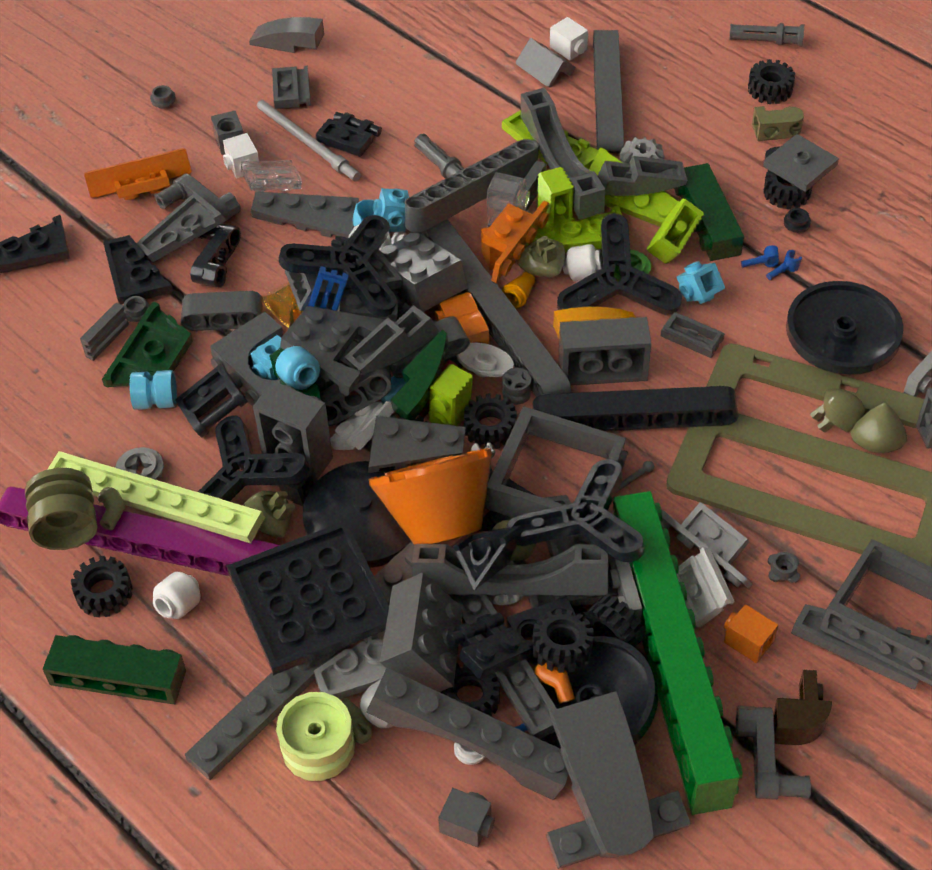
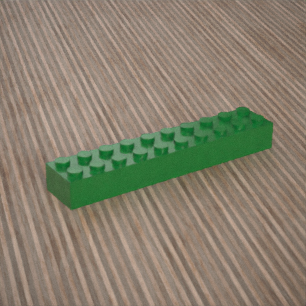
[612,491,743,815]

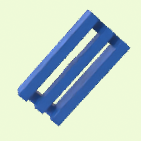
[308,266,349,311]

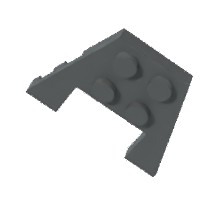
[280,306,395,396]

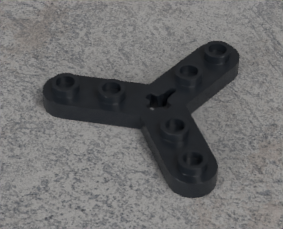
[557,213,682,315]
[278,215,397,317]
[187,416,310,526]
[507,459,645,562]

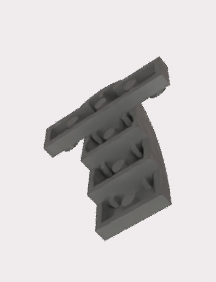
[546,691,691,869]

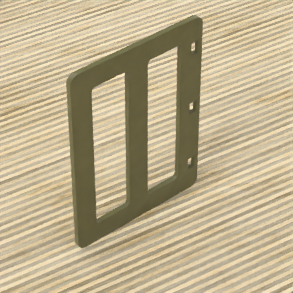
[666,344,932,567]

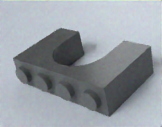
[210,312,334,406]

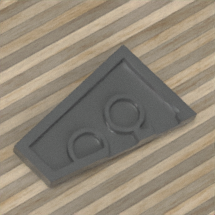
[137,192,226,262]
[368,416,466,473]

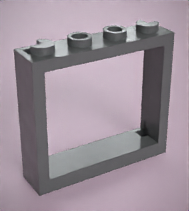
[485,406,628,542]
[820,539,932,686]

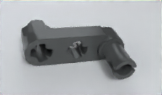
[154,173,241,226]
[736,706,811,800]

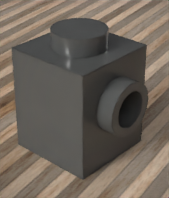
[438,787,495,848]

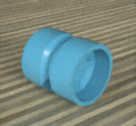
[130,370,177,410]

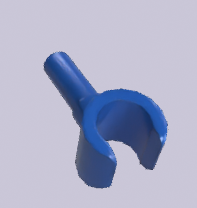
[741,245,779,268]
[766,250,802,280]

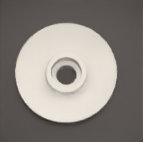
[457,343,514,377]

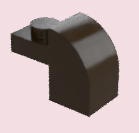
[773,670,832,745]

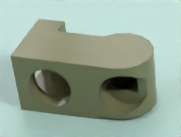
[752,106,804,141]

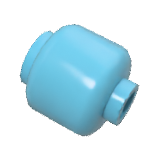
[275,346,320,390]

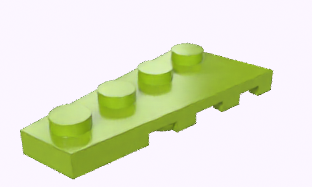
[502,110,608,169]
[589,148,679,227]
[525,205,622,253]

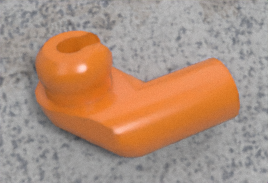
[534,662,575,704]

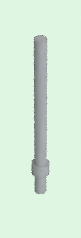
[257,100,361,182]

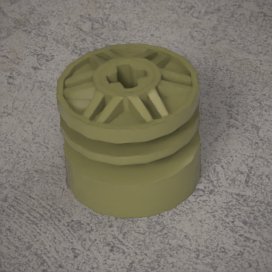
[25,468,98,550]

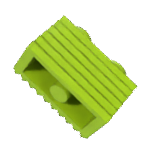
[537,167,574,227]
[646,199,704,264]
[428,364,473,426]

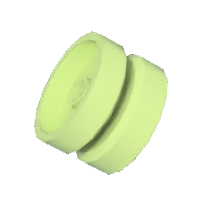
[276,692,355,781]

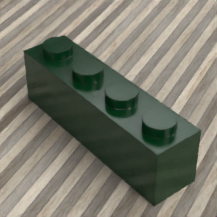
[674,163,744,261]
[43,635,186,705]

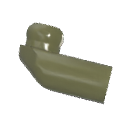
[98,487,125,530]
[342,697,372,744]

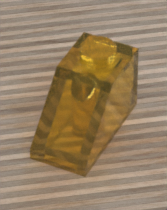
[262,283,303,329]

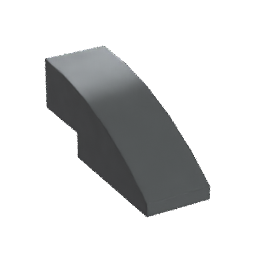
[249,17,324,53]
[598,156,688,196]
[345,305,439,374]

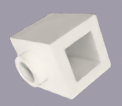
[550,17,588,60]
[223,133,261,179]

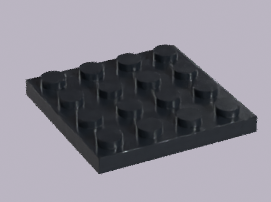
[227,520,389,675]

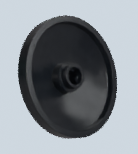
[786,281,904,375]
[302,461,411,568]
[540,636,658,749]

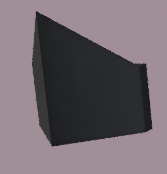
[453,525,523,590]

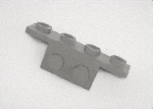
[660,502,753,589]

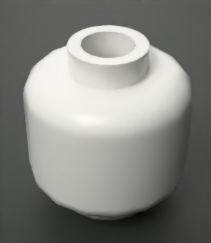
[563,244,603,282]
[153,572,201,619]

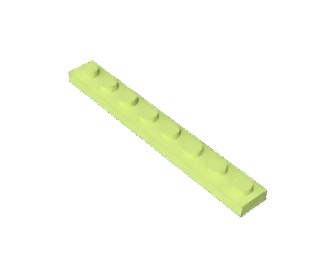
[47,451,265,543]

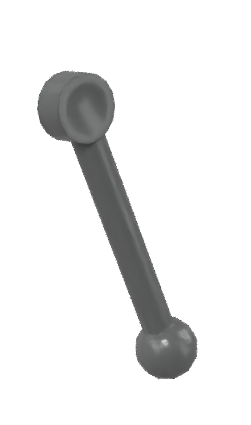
[615,461,655,496]

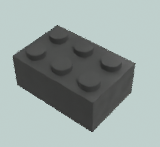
[380,232,468,312]
[558,317,652,386]
[253,381,333,479]
[380,572,463,692]

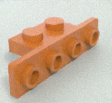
[84,148,192,200]
[482,201,549,283]

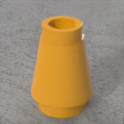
[502,272,535,309]

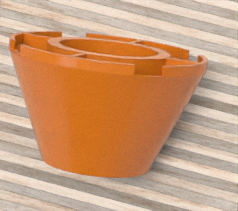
[368,448,492,545]

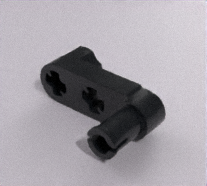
[190,224,241,288]

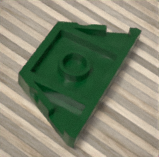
[102,302,193,388]

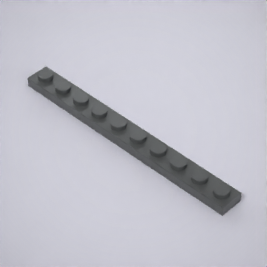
[185,541,414,780]

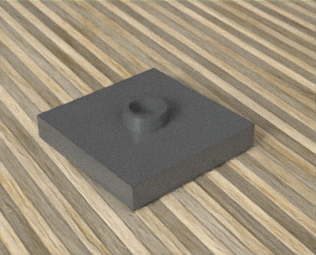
[763,134,839,192]

